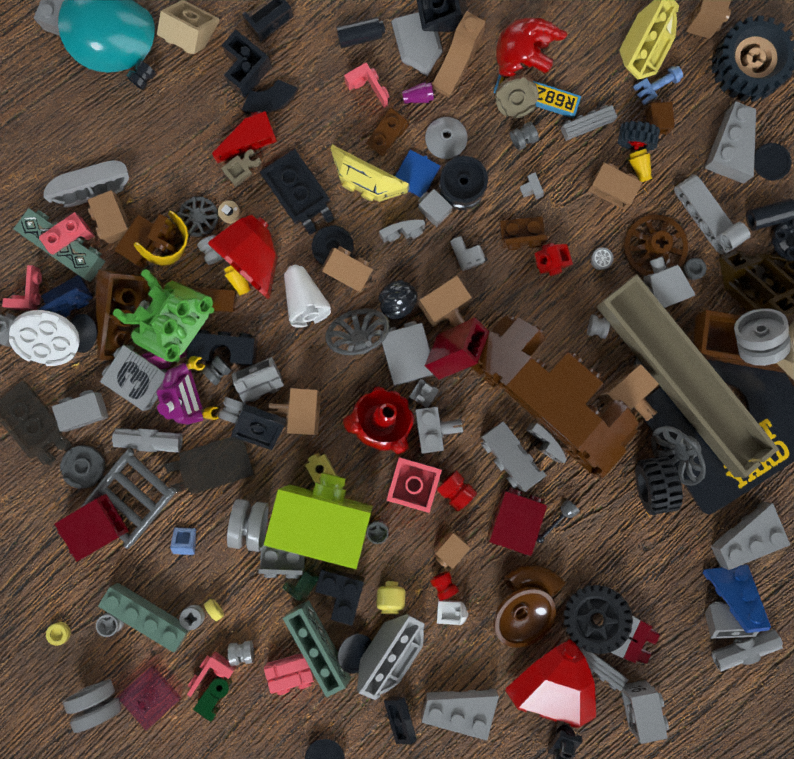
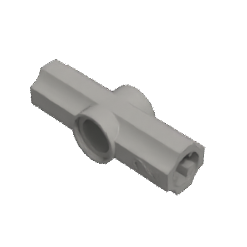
[112,428,183,452]
[711,629,783,671]

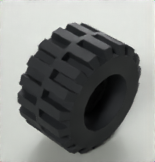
[635,455,683,515]

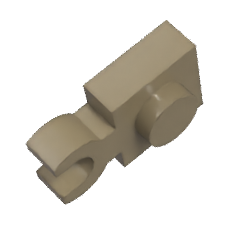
[221,149,261,187]

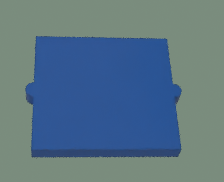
[395,150,441,198]

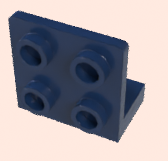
[38,275,94,317]

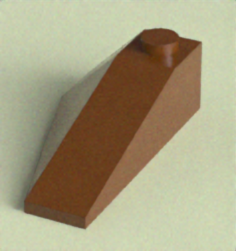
[96,269,149,360]

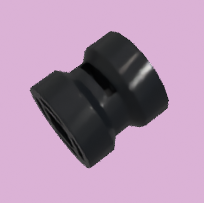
[126,59,156,91]

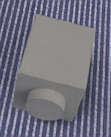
[418,189,452,227]

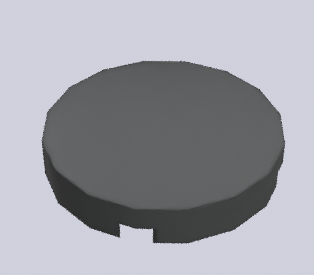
[60,445,106,489]

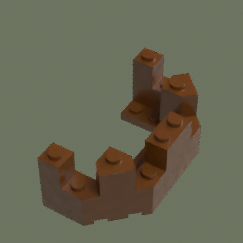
[470,315,639,478]

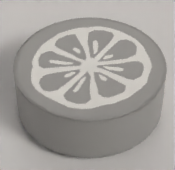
[590,248,613,270]

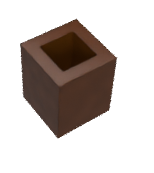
[645,100,675,135]

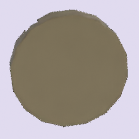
[495,75,539,118]

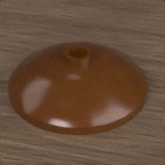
[493,587,556,648]

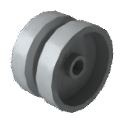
[734,309,791,366]
[227,499,269,552]
[62,679,122,733]

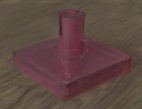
[117,665,181,730]

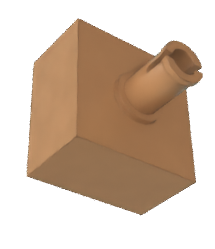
[419,276,472,327]
[598,364,659,421]
[268,388,321,435]

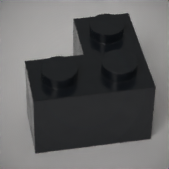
[222,29,272,98]
[315,566,365,626]

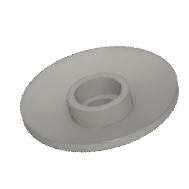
[425,117,467,159]

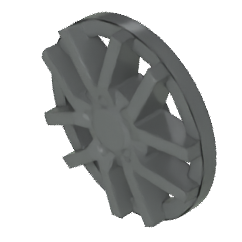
[178,197,219,237]

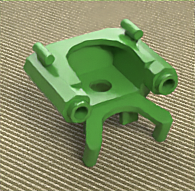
[113,269,214,362]

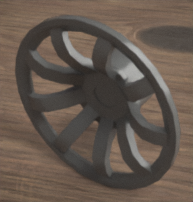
[325,308,390,355]
[651,426,706,486]

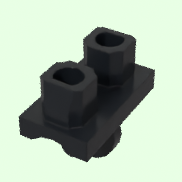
[548,725,582,759]

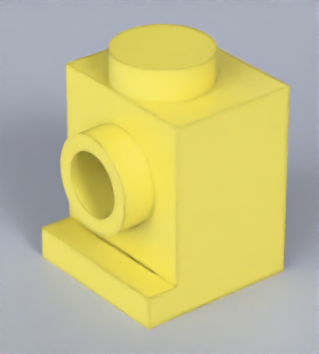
[305,452,338,483]

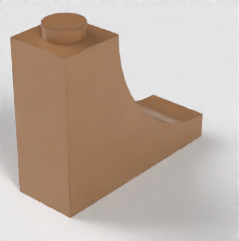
[432,11,486,98]

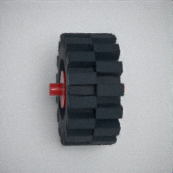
[618,121,660,151]

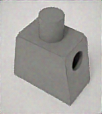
[644,256,695,308]

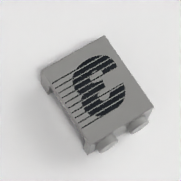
[100,345,168,411]

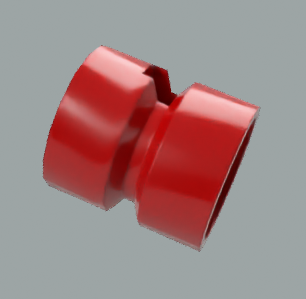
[436,470,477,512]

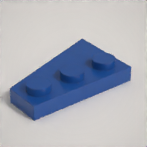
[703,564,771,633]

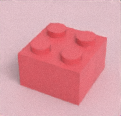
[387,457,442,513]

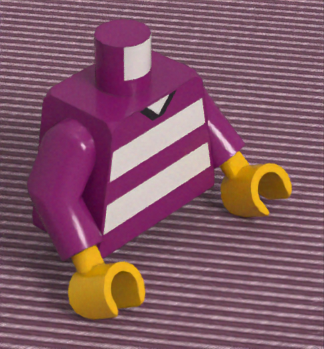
[157,356,218,425]

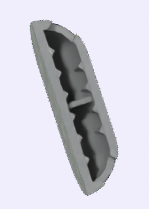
[44,160,129,207]

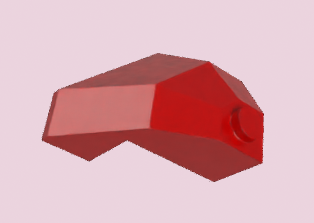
[207,215,278,299]
[505,639,596,728]

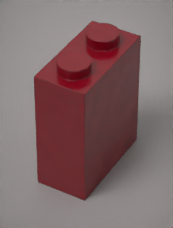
[424,318,489,380]
[487,488,548,556]
[54,494,128,562]

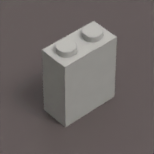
[382,321,433,386]

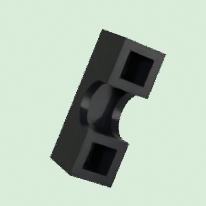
[186,329,258,366]

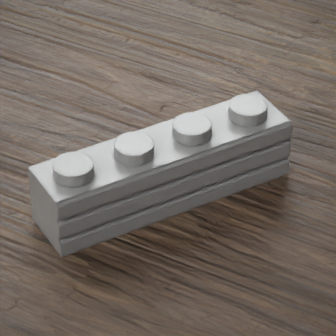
[561,105,617,141]
[578,647,628,691]

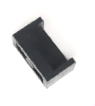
[242,0,294,42]

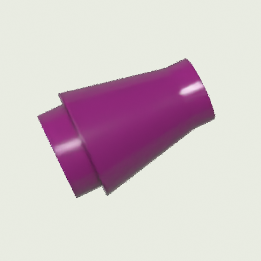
[402,81,434,104]

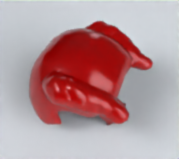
[496,18,567,78]
[343,386,415,454]

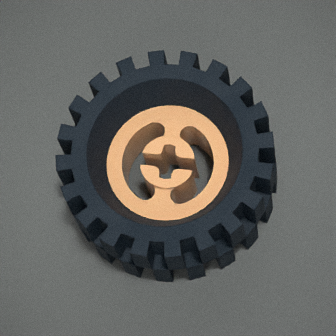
[712,16,794,102]

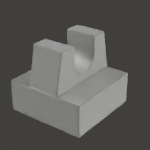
[520,173,544,199]
[409,379,439,408]

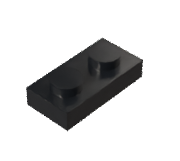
[384,697,417,745]

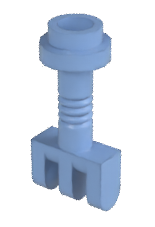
[633,66,683,105]

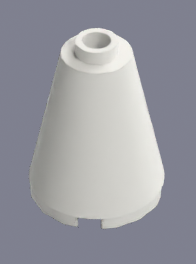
[284,265,331,327]

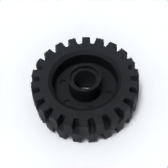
[564,585,633,654]

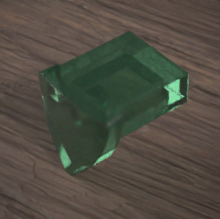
[282,571,319,601]

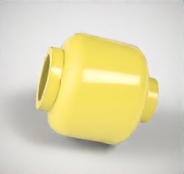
[376,581,406,615]

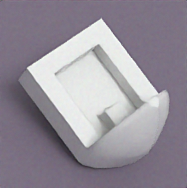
[437,600,469,625]

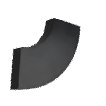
[242,80,298,115]

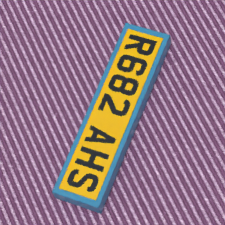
[493,74,581,119]

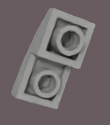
[379,220,425,243]

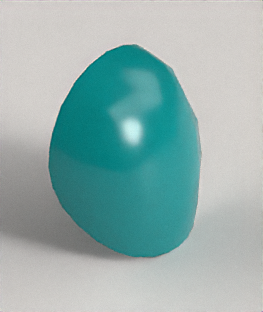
[58,0,155,73]

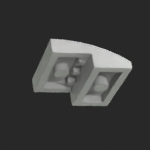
[525,423,567,463]

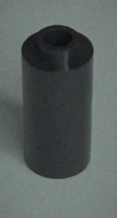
[336,17,385,49]
[746,198,794,231]

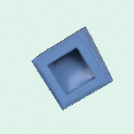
[170,527,196,555]

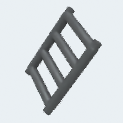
[81,448,177,549]

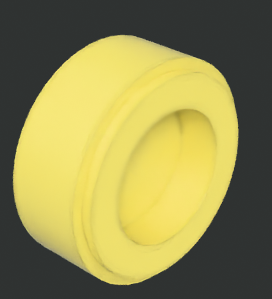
[204,599,224,621]
[46,622,71,646]

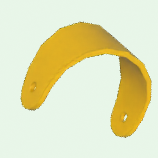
[134,211,188,266]

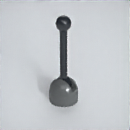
[536,498,580,543]

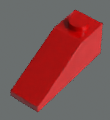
[212,111,277,163]

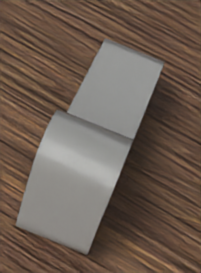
[674,175,750,255]

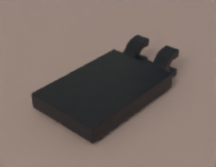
[260,149,334,235]

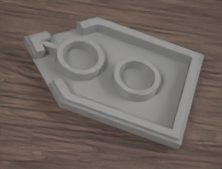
[391,12,443,77]

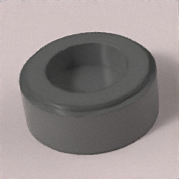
[683,258,706,280]

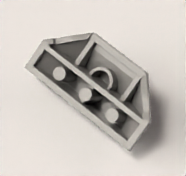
[357,614,425,700]

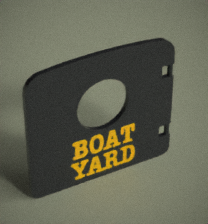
[642,359,794,514]

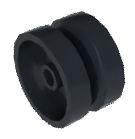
[439,156,488,211]

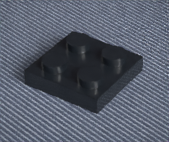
[231,404,287,450]

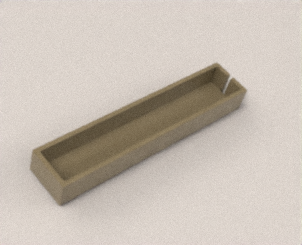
[596,275,779,478]

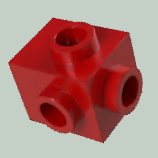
[534,243,573,276]

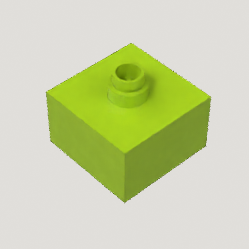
[264,473,373,569]

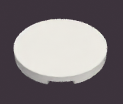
[9,310,80,366]

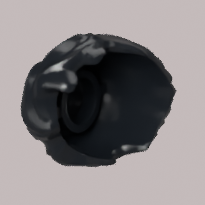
[379,280,418,319]

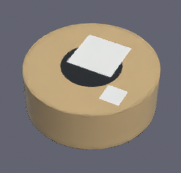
[218,201,241,223]

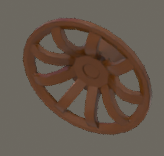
[624,215,688,276]

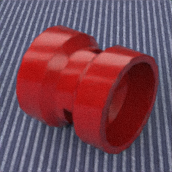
[430,570,459,601]

